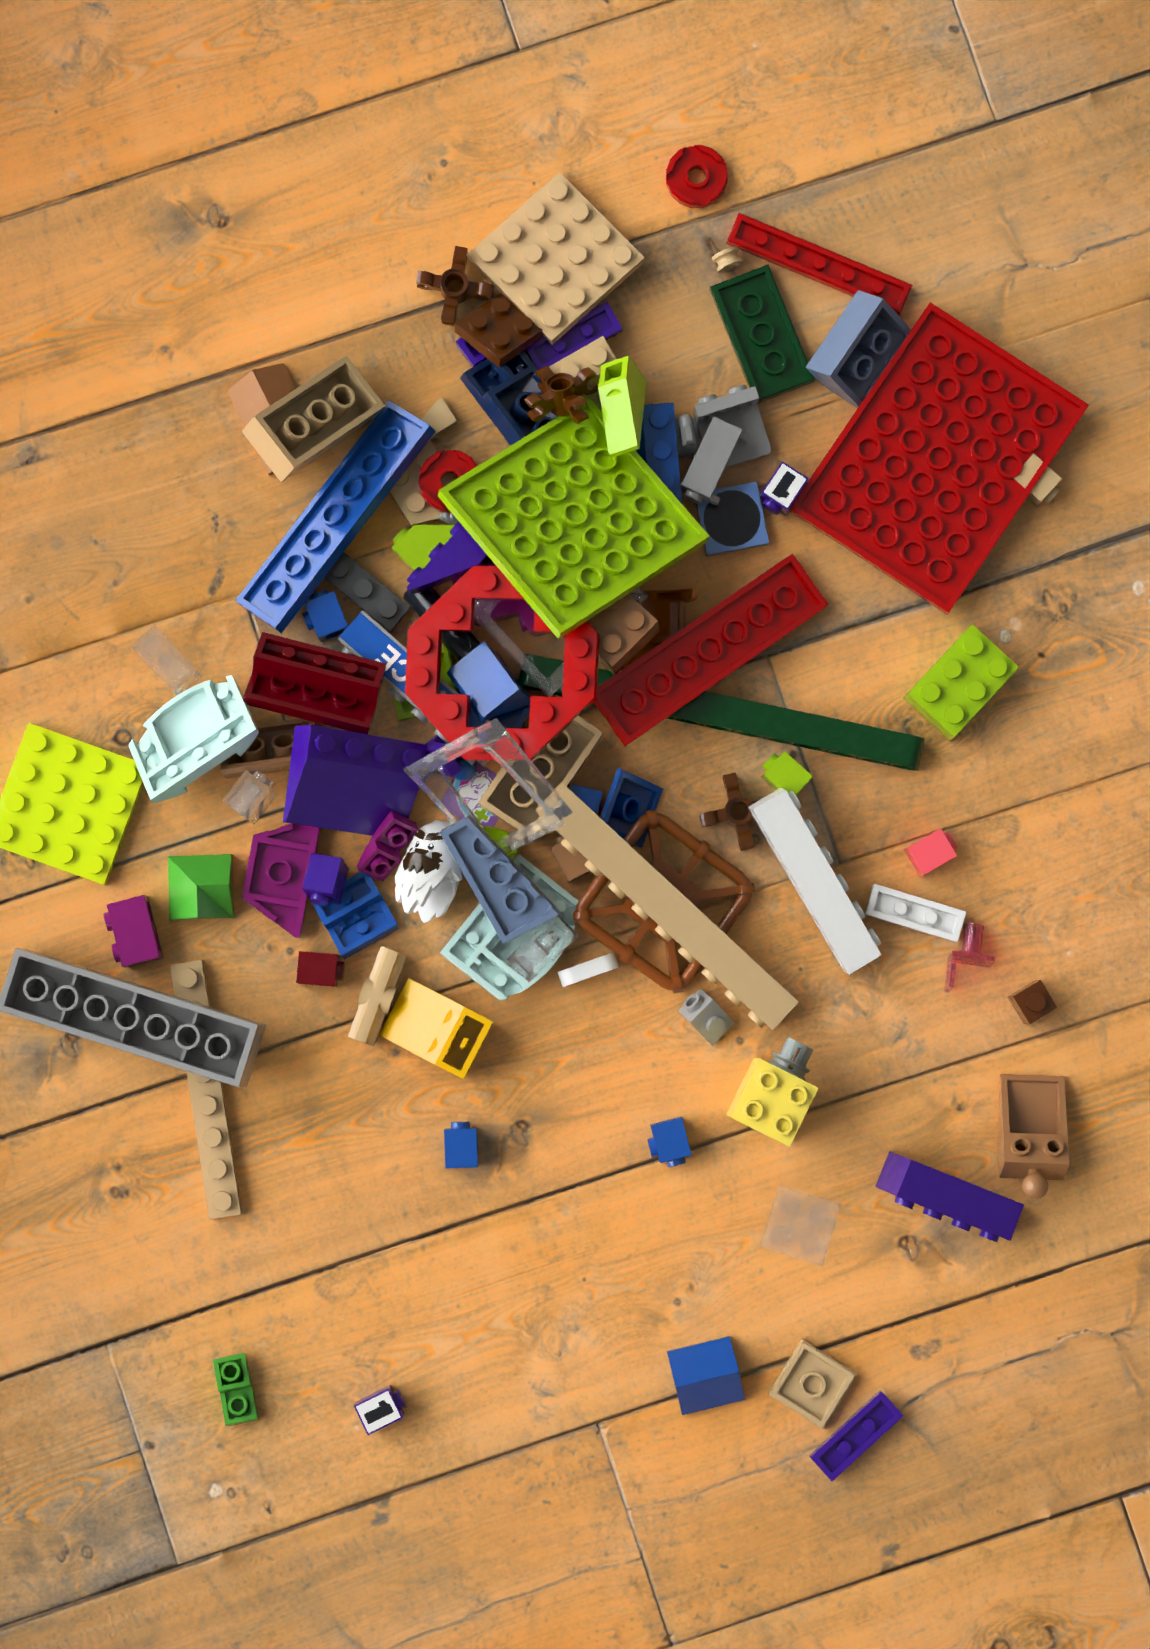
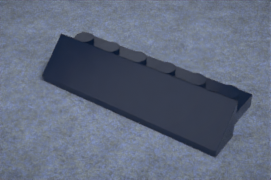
[460,351,558,446]

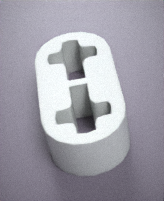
[557,952,620,987]

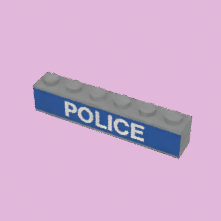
[338,610,497,767]

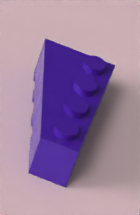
[876,1151,1024,1242]

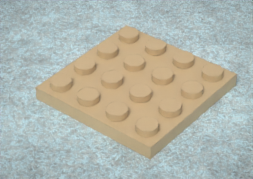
[467,172,645,345]

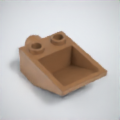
[998,1074,1070,1199]

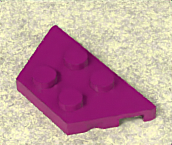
[242,824,321,939]

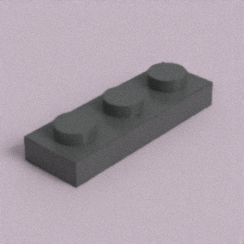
[324,552,411,633]

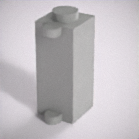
[681,416,750,505]

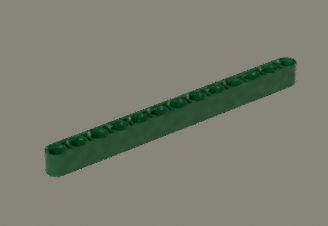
[518,654,925,771]

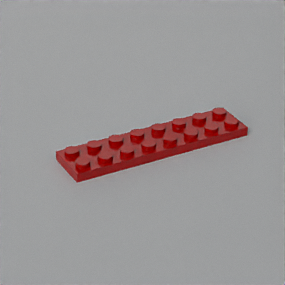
[594,553,828,746]

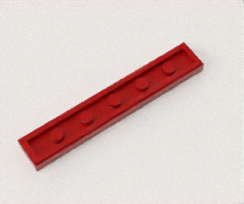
[726,213,913,316]

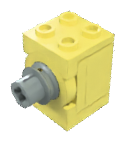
[726,1037,819,1147]

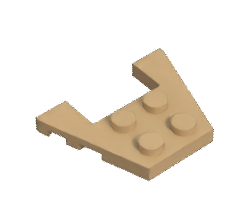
[390,397,457,527]

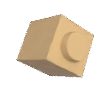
[1013,454,1062,506]

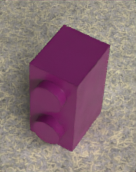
[104,895,164,968]

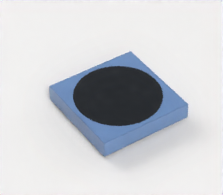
[696,482,769,557]

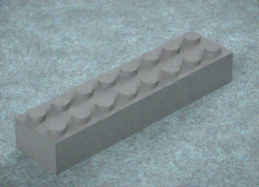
[0,948,266,1087]

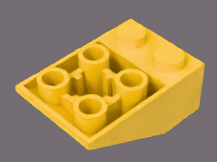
[379,978,494,1079]

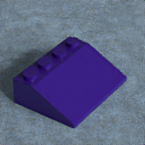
[283,725,427,836]

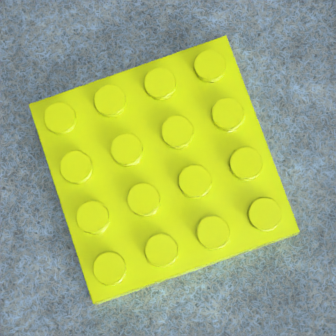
[0,723,143,885]

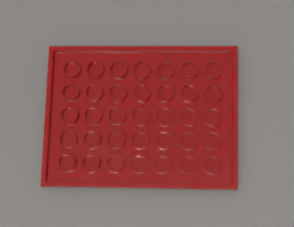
[789,302,1089,615]

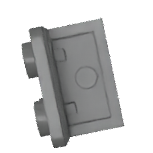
[693,385,771,468]

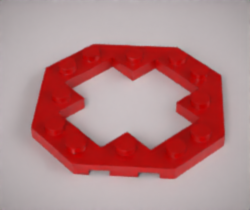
[405,566,600,762]

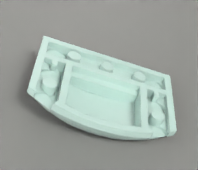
[128,675,259,803]
[440,854,578,1001]

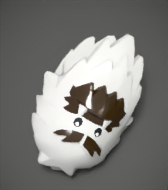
[395,820,462,923]

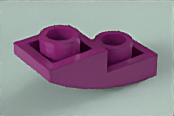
[357,810,419,882]

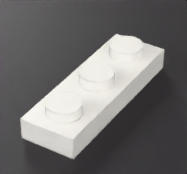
[864,884,966,943]

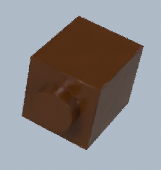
[1008,980,1057,1024]

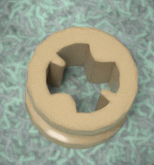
[712,246,744,274]

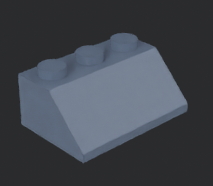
[805,290,911,408]

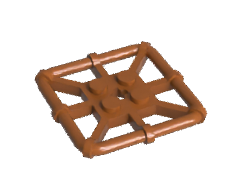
[572,810,755,994]

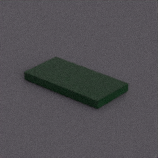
[709,264,815,404]

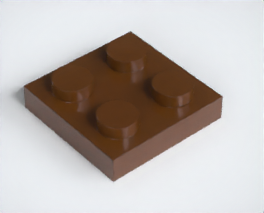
[455,293,544,368]

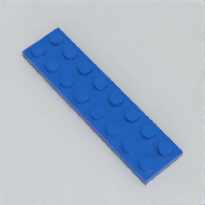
[235,400,436,634]

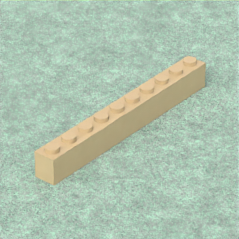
[535,782,799,1030]

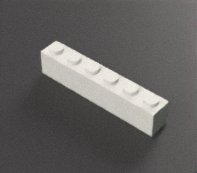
[748,788,882,975]

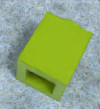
[761,751,813,795]

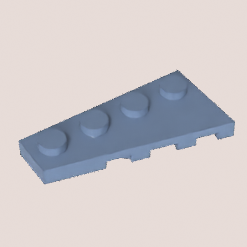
[440,815,560,944]

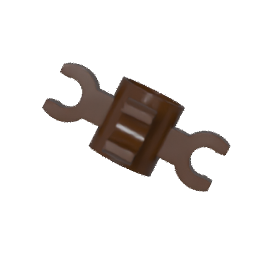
[416,246,493,326]
[525,366,598,424]
[699,772,761,851]

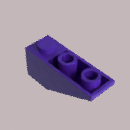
[407,521,489,595]

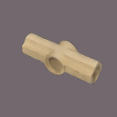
[348,946,407,1046]

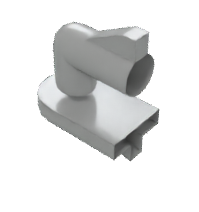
[675,414,700,458]

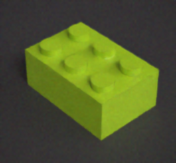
[903,624,1019,741]

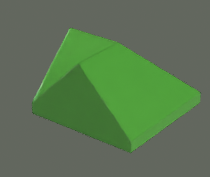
[168,854,234,920]

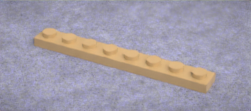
[170,960,242,1220]

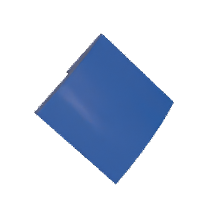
[312,872,400,960]

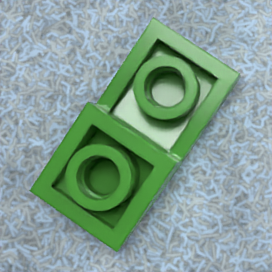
[213,1353,259,1427]

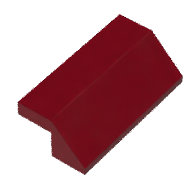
[243,632,387,734]

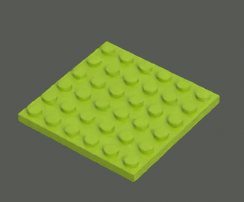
[438,398,710,640]

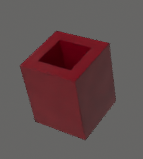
[296,951,345,987]

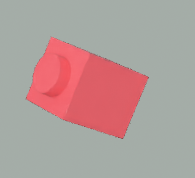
[904,828,957,877]

